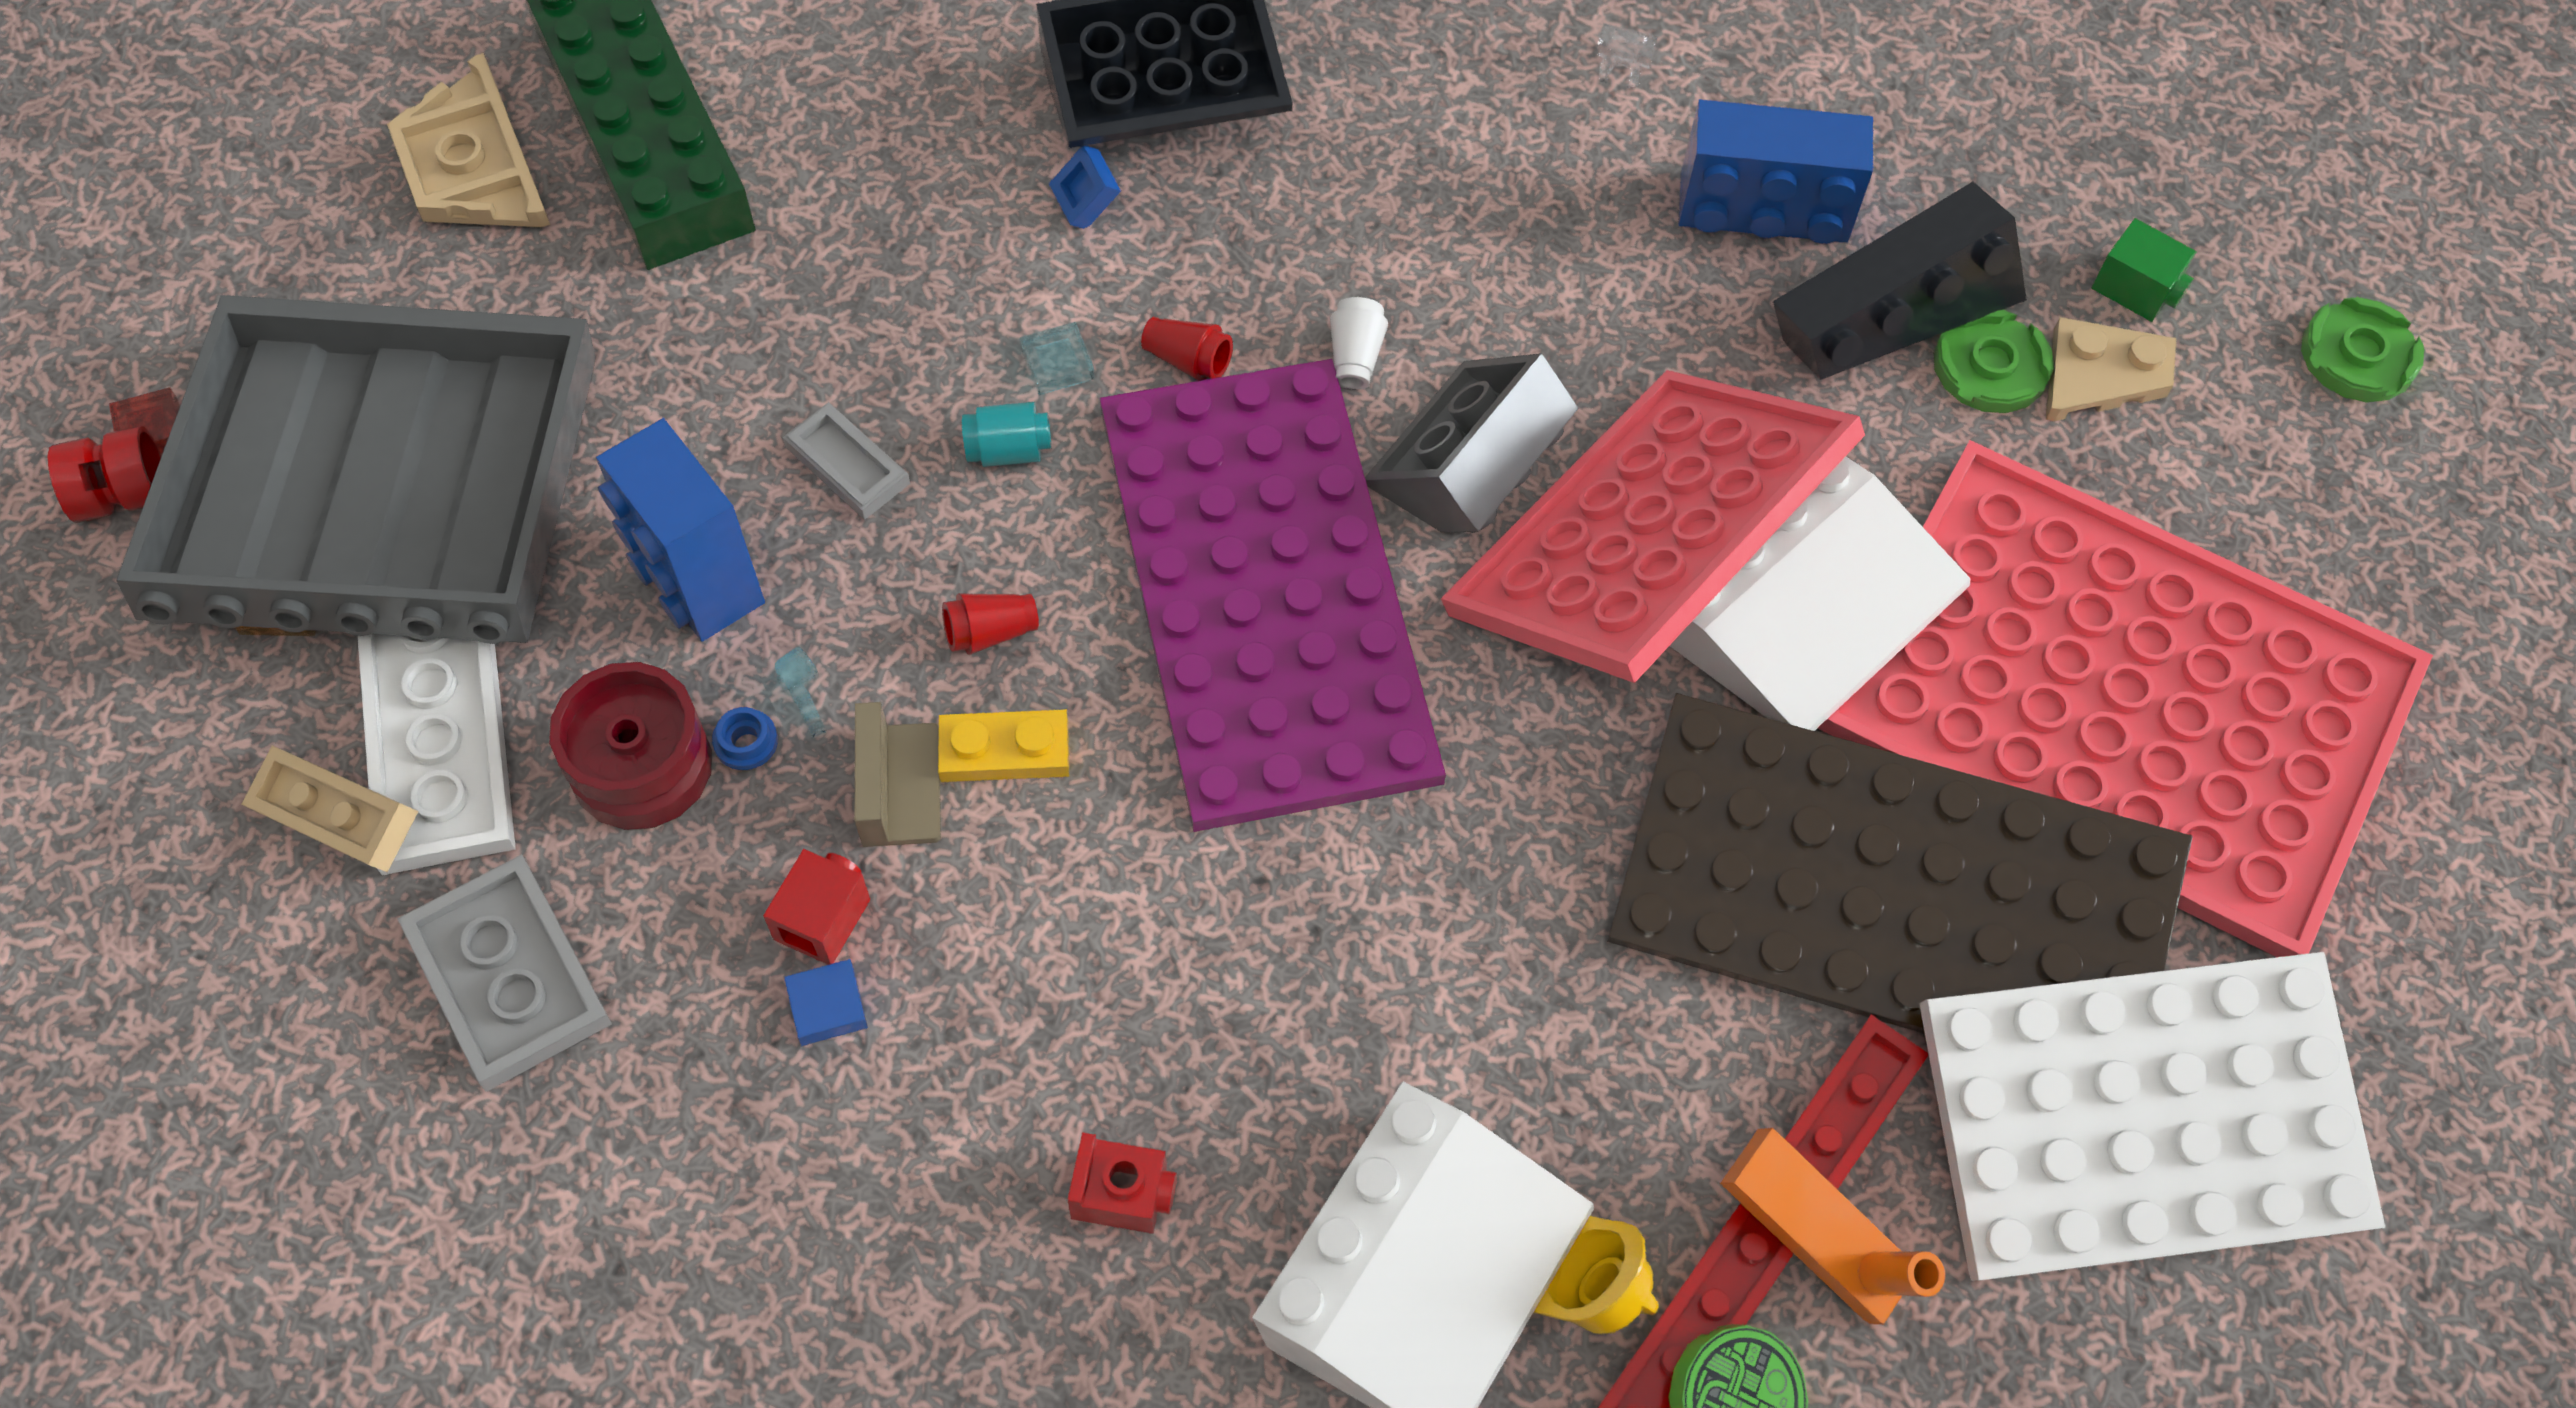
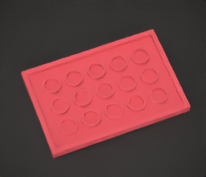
[1441,370,1865,683]

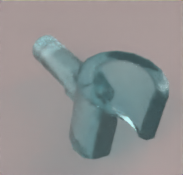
[775,647,826,738]

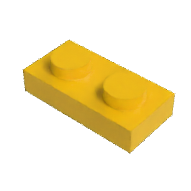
[938,709,1069,782]

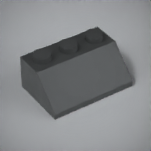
[1365,353,1579,533]

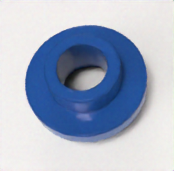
[712,707,778,770]

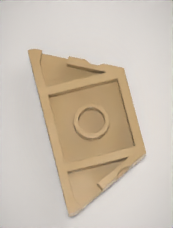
[387,53,550,227]

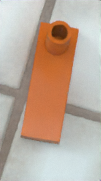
[1720,1128,1945,1325]

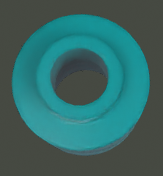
[962,402,1051,467]

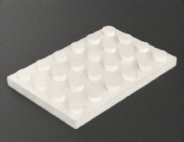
[1919,952,2385,1281]

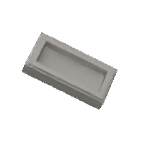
[783,402,910,520]

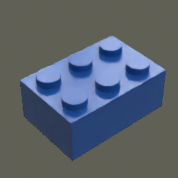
[1678,99,1873,244]
[596,417,765,642]

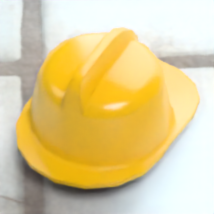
[1533,1216,1659,1335]

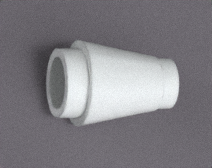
[1330,297,1388,390]

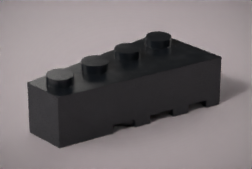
[1773,182,2027,380]

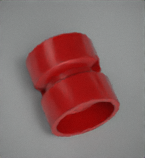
[47,425,161,523]

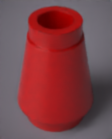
[1141,317,1233,381]
[942,593,1039,655]

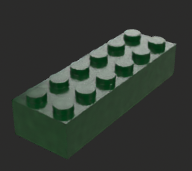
[525,0,756,271]

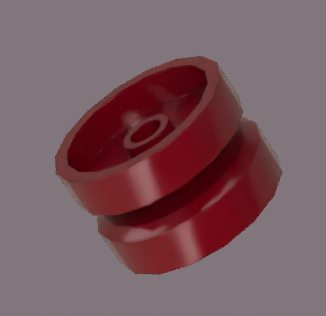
[549,662,712,830]

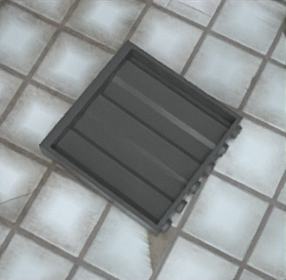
[116,295,596,644]

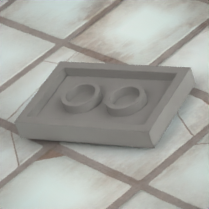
[397,854,612,1092]

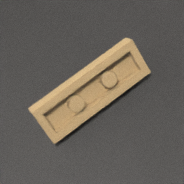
[242,745,418,872]

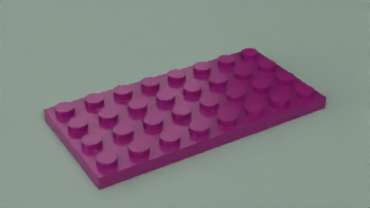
[1100,359,1446,832]

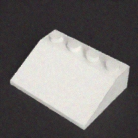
[1670,456,1971,731]
[1252,1081,1594,1408]

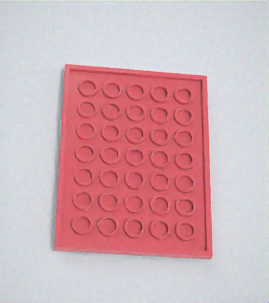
[1818,440,2433,957]

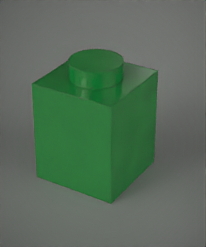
[2091,218,2197,322]

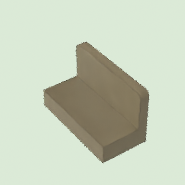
[854,702,941,847]

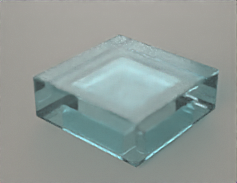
[1020,322,1095,395]

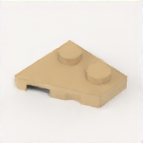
[2046,317,2176,421]

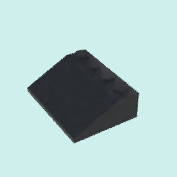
[1036,0,1293,148]

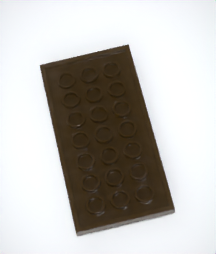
[1607,693,2193,1034]

